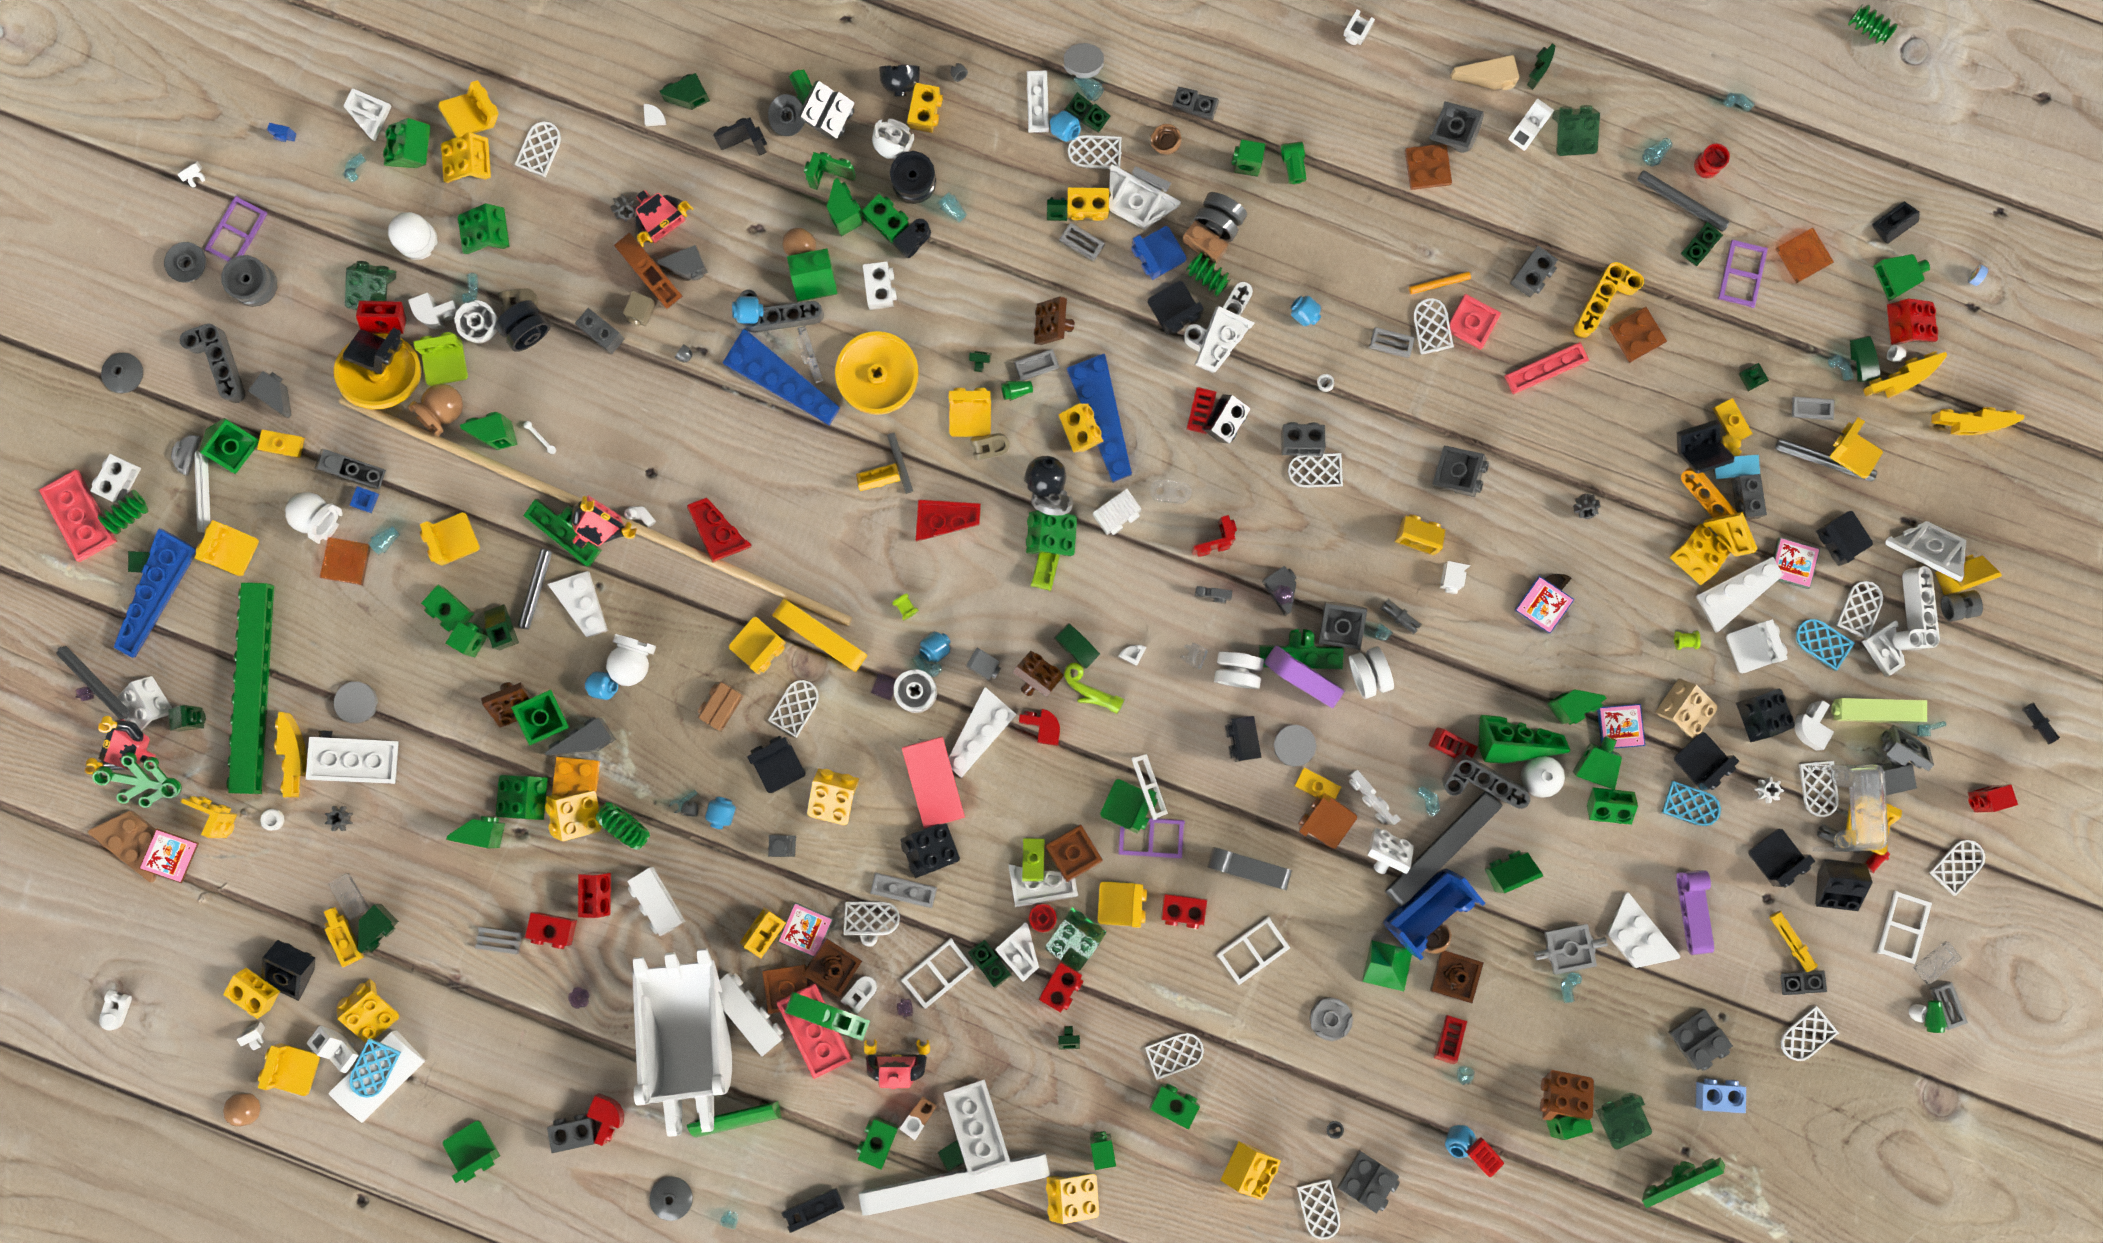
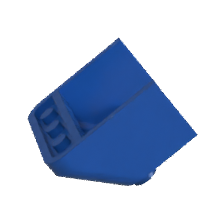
[1383,868,1486,960]

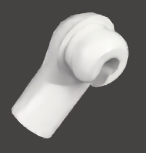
[624,506,656,528]

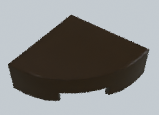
[1544,574,1572,591]

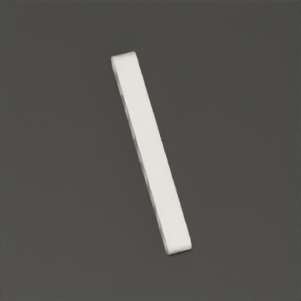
[858,1153,1050,1216]

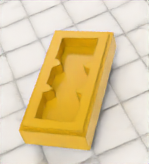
[1712,398,1753,441]
[257,430,305,458]
[856,464,900,491]
[1294,767,1341,799]

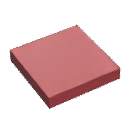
[1446,294,1501,350]

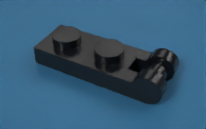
[781,1187,845,1233]

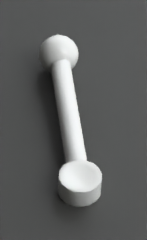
[524,421,556,454]

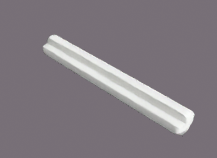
[194,451,210,533]

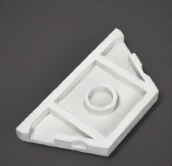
[1109,164,1181,230]
[1885,521,1966,582]
[1606,892,1681,968]

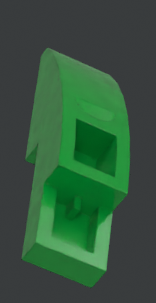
[785,992,870,1041]

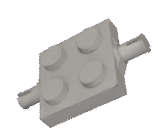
[1534,924,1608,975]

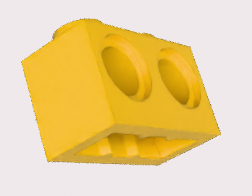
[907,83,943,133]
[1067,187,1109,221]
[1058,404,1103,452]
[739,907,786,958]
[223,968,280,1019]

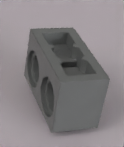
[1510,246,1558,297]
[575,308,625,354]
[1281,422,1326,456]
[1731,474,1767,520]
[547,1113,598,1153]

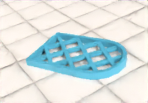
[1796,619,1855,671]
[1662,781,1721,826]
[349,1038,401,1098]

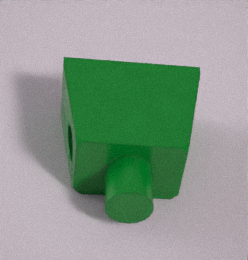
[1873,254,1930,301]
[1573,736,1622,790]
[1546,1114,1593,1140]

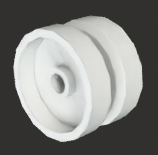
[1349,646,1394,699]
[1214,652,1264,689]

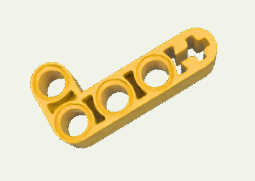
[1573,262,1644,338]

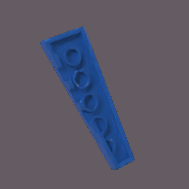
[723,328,840,426]
[1067,353,1132,483]
[114,528,196,658]

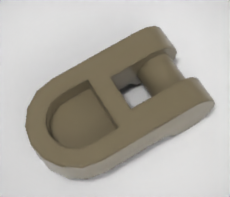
[498,288,538,314]
[970,433,1010,460]

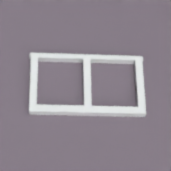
[1131,754,1168,820]
[1877,891,1932,964]
[1216,916,1290,985]
[901,938,974,1009]

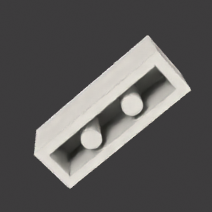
[627,867,686,936]

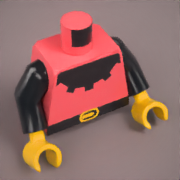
[635,190,694,247]
[571,495,637,548]
[85,716,156,775]
[864,1039,930,1089]

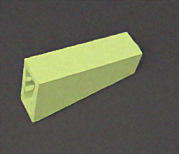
[1831,698,1927,724]

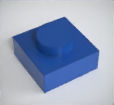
[267,123,296,142]
[350,486,379,514]

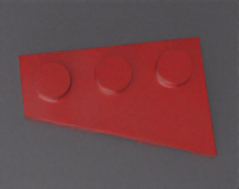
[687,498,751,563]
[915,500,981,542]

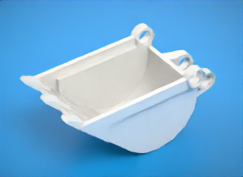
[632,948,732,1137]

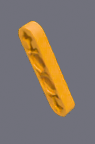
[1681,467,1737,518]

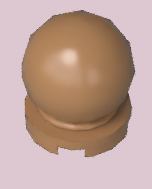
[407,384,463,437]

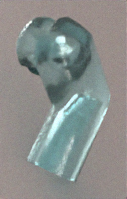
[1723,93,1755,112]
[343,153,366,183]
[462,273,479,304]
[1828,355,1854,381]
[912,654,942,677]
[1416,785,1440,816]
[1560,972,1582,1003]

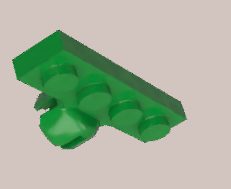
[523,499,602,567]
[1258,629,1344,669]
[1642,1157,1725,1208]

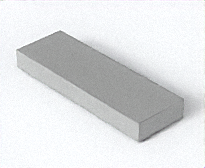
[870,873,937,908]

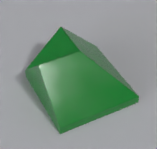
[199,418,259,474]
[511,689,569,746]
[1362,940,1412,992]

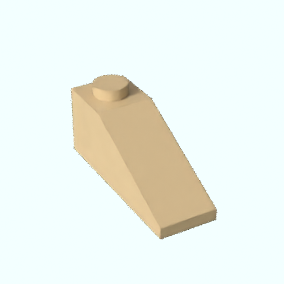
[1450,55,1520,90]

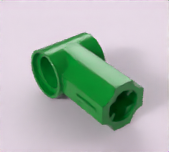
[788,69,812,104]
[1281,141,1307,185]

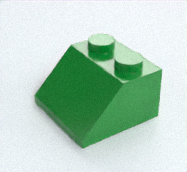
[787,248,838,302]
[446,816,505,849]
[1485,850,1543,894]

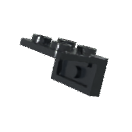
[713,117,767,156]
[1147,281,1204,335]
[343,328,403,374]
[1677,420,1734,473]
[1816,511,1873,566]
[1736,688,1795,743]
[1674,732,1740,790]
[747,736,805,793]
[900,823,960,878]
[1748,829,1816,888]

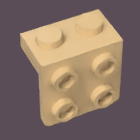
[1655,679,1717,739]

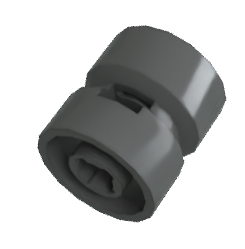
[1941,590,1983,622]

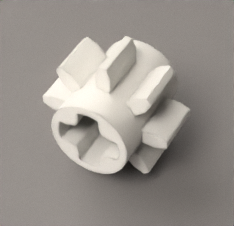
[1754,777,1784,803]

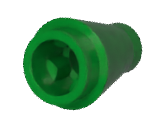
[1001,381,1033,401]
[1924,1000,1947,1033]

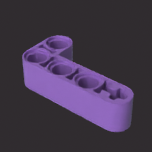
[1264,645,1345,708]
[1676,870,1714,955]

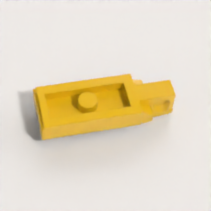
[324,907,364,967]

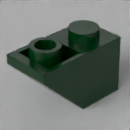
[659,73,710,110]
[484,604,519,651]
[168,705,206,732]
[358,904,399,953]

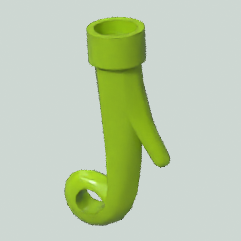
[1064,662,1125,714]

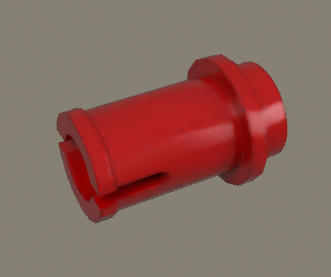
[1864,851,1890,874]

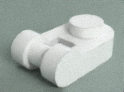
[841,976,877,1015]
[99,989,132,1030]

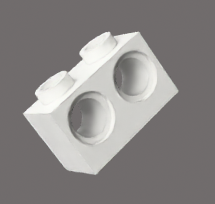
[863,262,897,310]
[90,454,141,504]

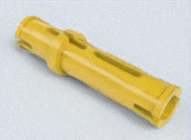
[1769,910,1818,972]

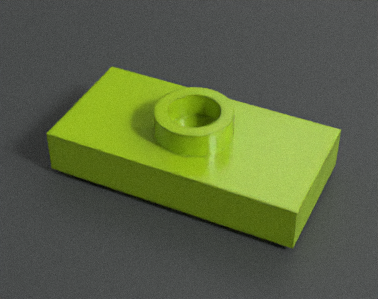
[1031,552,1060,591]
[1022,838,1044,881]

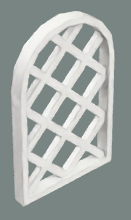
[514,122,561,177]
[1068,135,1122,169]
[1414,298,1454,355]
[1288,453,1343,488]
[1836,581,1883,639]
[768,680,819,738]
[1799,761,1839,817]
[1929,840,1985,896]
[844,902,900,935]
[1780,1006,1839,1061]
[1145,1033,1204,1080]
[1297,1179,1340,1240]

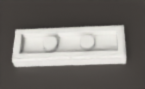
[1027,71,1049,133]

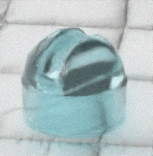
[1374,623,1393,641]
[1457,1066,1475,1085]
[719,1211,738,1229]

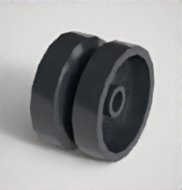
[890,151,937,204]
[495,300,551,352]

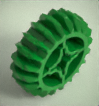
[596,802,650,850]

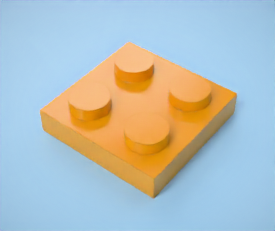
[552,757,600,798]

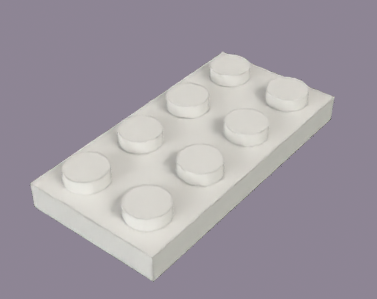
[306,737,399,784]
[944,1080,1011,1178]

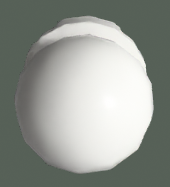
[388,212,438,260]
[285,492,342,544]
[606,634,656,686]

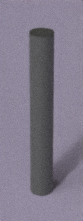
[887,433,913,494]

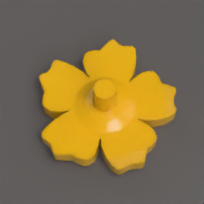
[1721,434,1742,456]

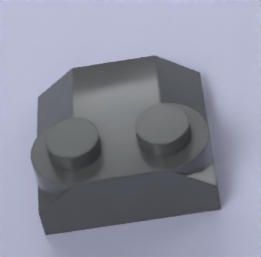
[1429,101,1484,153]
[1318,602,1367,650]

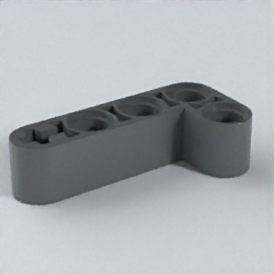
[739,289,824,333]
[179,324,245,403]
[1442,754,1530,809]
[1207,847,1292,891]

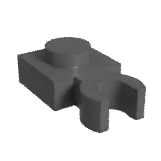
[1195,586,1233,604]

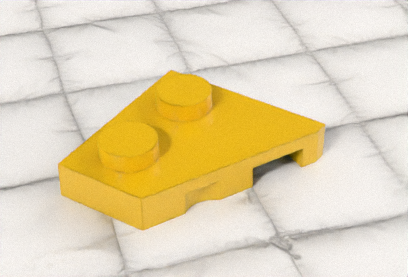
[1703,512,1757,556]

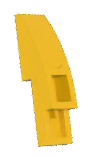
[1863,351,1947,398]
[1931,407,2025,435]
[274,712,307,798]

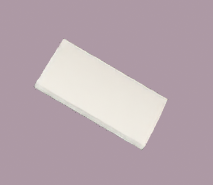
[328,1030,426,1122]

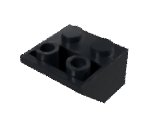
[1225,716,1262,762]
[1815,859,1873,911]

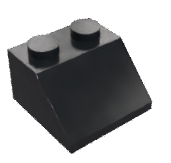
[261,940,316,1001]

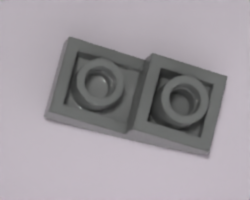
[1172,86,1219,120]
[1780,970,1827,995]

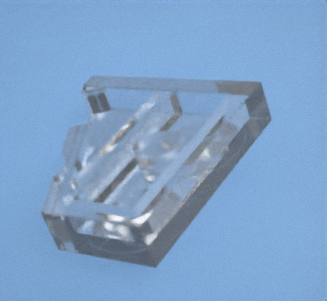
[796,326,823,383]

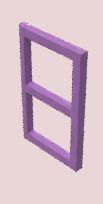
[204,196,268,262]
[1718,240,1768,308]
[1119,818,1185,858]

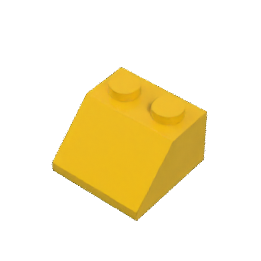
[1395,514,1446,556]
[1935,554,2002,595]

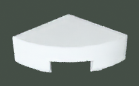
[644,104,666,126]
[1118,645,1146,666]

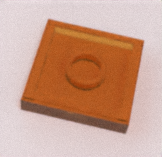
[1776,228,1834,284]
[320,537,371,586]

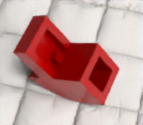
[1019,709,1060,746]
[587,1093,624,1146]

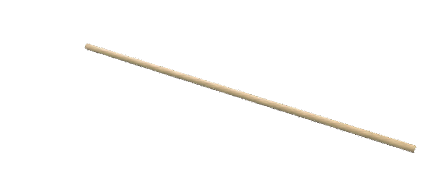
[339,395,852,626]

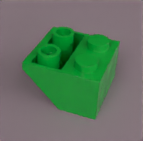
[383,118,430,168]
[827,177,863,237]
[460,412,518,450]
[1547,689,1607,725]

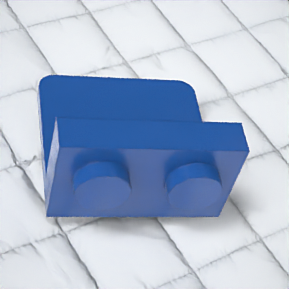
[1131,226,1187,280]

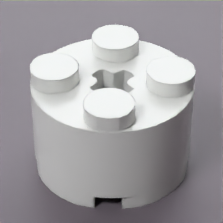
[894,670,937,713]

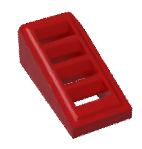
[1186,387,1217,434]
[1429,727,1478,765]
[1434,1015,1467,1064]
[1466,1137,1504,1177]

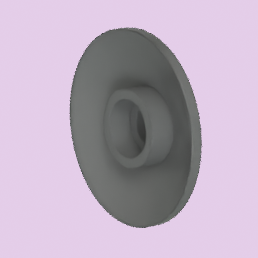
[768,94,805,136]
[164,242,206,283]
[101,353,143,394]
[649,1176,693,1221]

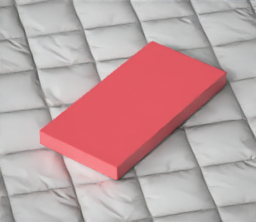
[39,469,117,562]
[902,736,965,829]
[776,983,853,1079]

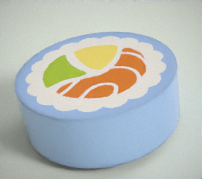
[1968,265,1988,286]

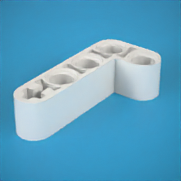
[1184,282,1253,352]
[1893,566,1940,650]

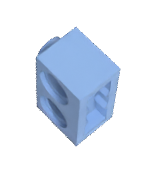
[1696,1078,1746,1113]

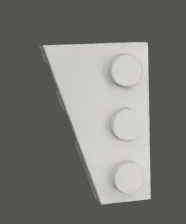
[1194,306,1254,373]
[548,571,608,637]
[1348,770,1401,825]
[1008,864,1078,907]

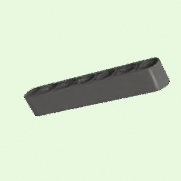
[1385,791,1503,907]

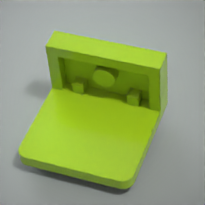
[414,332,468,386]

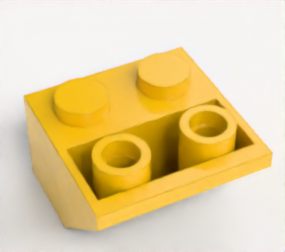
[1220,1141,1281,1200]

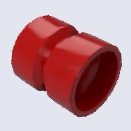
[1694,143,1730,179]
[1029,903,1057,932]

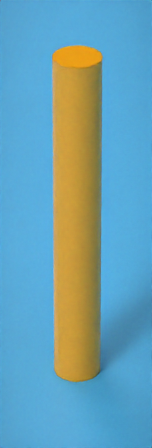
[1409,271,1471,294]

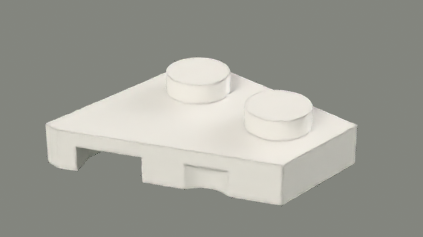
[344,88,392,141]
[1862,620,1905,677]
[995,922,1039,981]

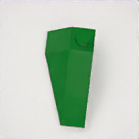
[1478,715,1571,764]

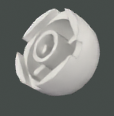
[872,119,914,159]
[454,300,498,343]
[1520,756,1565,798]

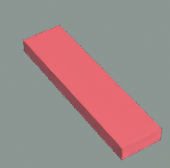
[1504,342,1589,395]

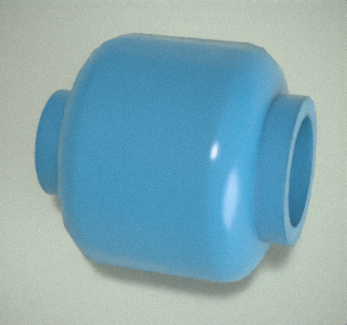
[1050,111,1081,142]
[732,296,763,324]
[1290,296,1321,326]
[919,631,951,663]
[585,671,618,700]
[705,797,736,829]
[1445,1125,1476,1158]

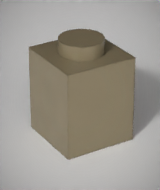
[623,291,656,326]

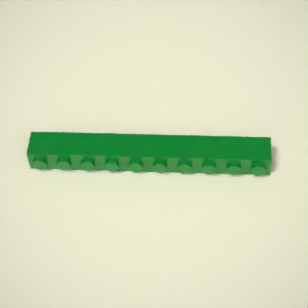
[226,583,274,794]

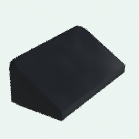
[1872,201,1920,244]

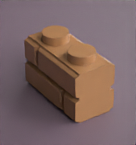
[1182,220,1229,264]
[698,682,744,731]

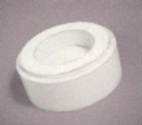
[260,809,284,830]

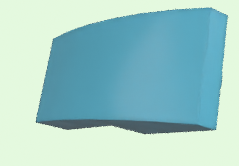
[1715,455,1760,479]

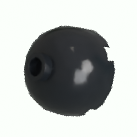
[879,65,920,96]
[1024,456,1066,497]

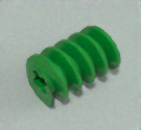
[1848,4,1898,46]
[1186,252,1231,297]
[98,490,149,534]

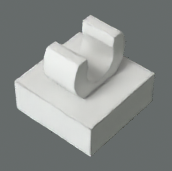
[178,161,205,187]
[237,1021,265,1051]

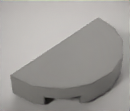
[1132,166,1171,192]
[171,435,201,476]

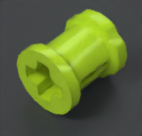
[892,593,919,621]
[1674,630,1701,650]

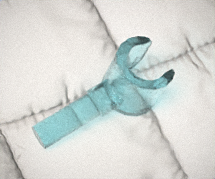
[1917,721,1946,737]
[669,789,698,813]

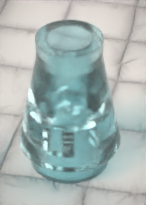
[1074,77,1104,101]
[1642,138,1673,167]
[937,192,968,223]
[368,526,400,555]

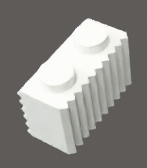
[1093,489,1141,535]

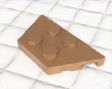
[87,811,156,882]

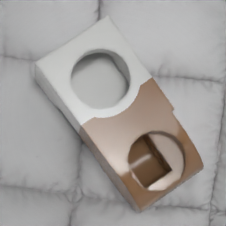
[899,1096,937,1140]

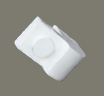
[1508,99,1554,151]
[408,293,459,329]
[1794,701,1834,751]
[307,1026,359,1073]

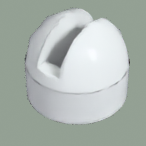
[1887,345,1906,362]
[1317,374,1334,392]
[860,928,878,947]
[1909,1004,1927,1023]

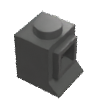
[768,835,796,857]

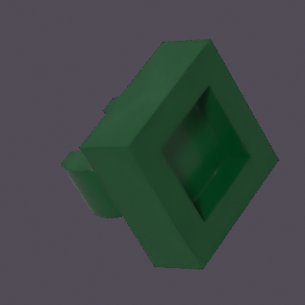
[1047,197,1068,221]
[969,350,992,372]
[1739,363,1769,392]
[1058,1026,1080,1050]

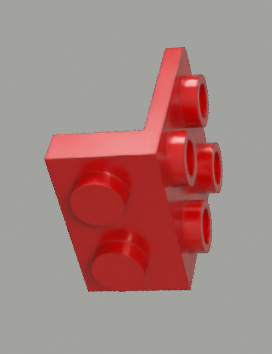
[1887,298,1939,345]
[1192,515,1237,557]

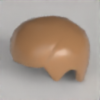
[1151,124,1182,155]
[782,228,816,256]
[1425,924,1452,954]
[223,1093,261,1127]

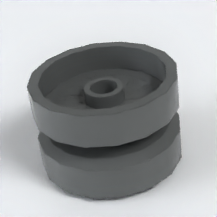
[1194,192,1248,242]
[221,255,278,307]

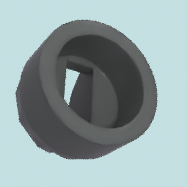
[950,63,968,82]
[675,344,693,363]
[681,801,698,817]
[1326,1121,1344,1139]

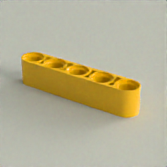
[772,598,868,672]

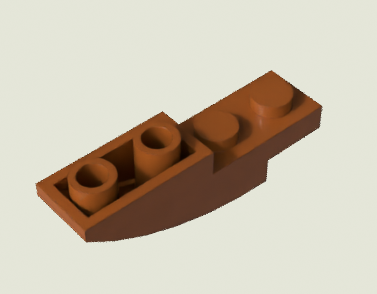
[614,232,683,309]

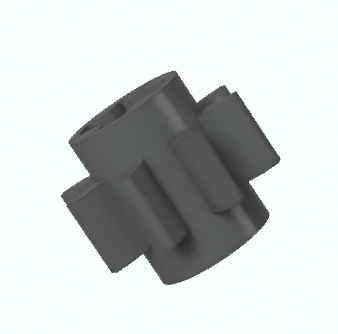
[610,194,637,221]
[1573,494,1601,519]
[325,806,353,831]

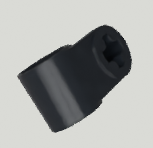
[893,219,931,258]

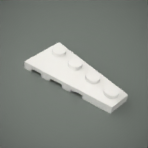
[1696,557,1783,633]
[949,687,1017,778]

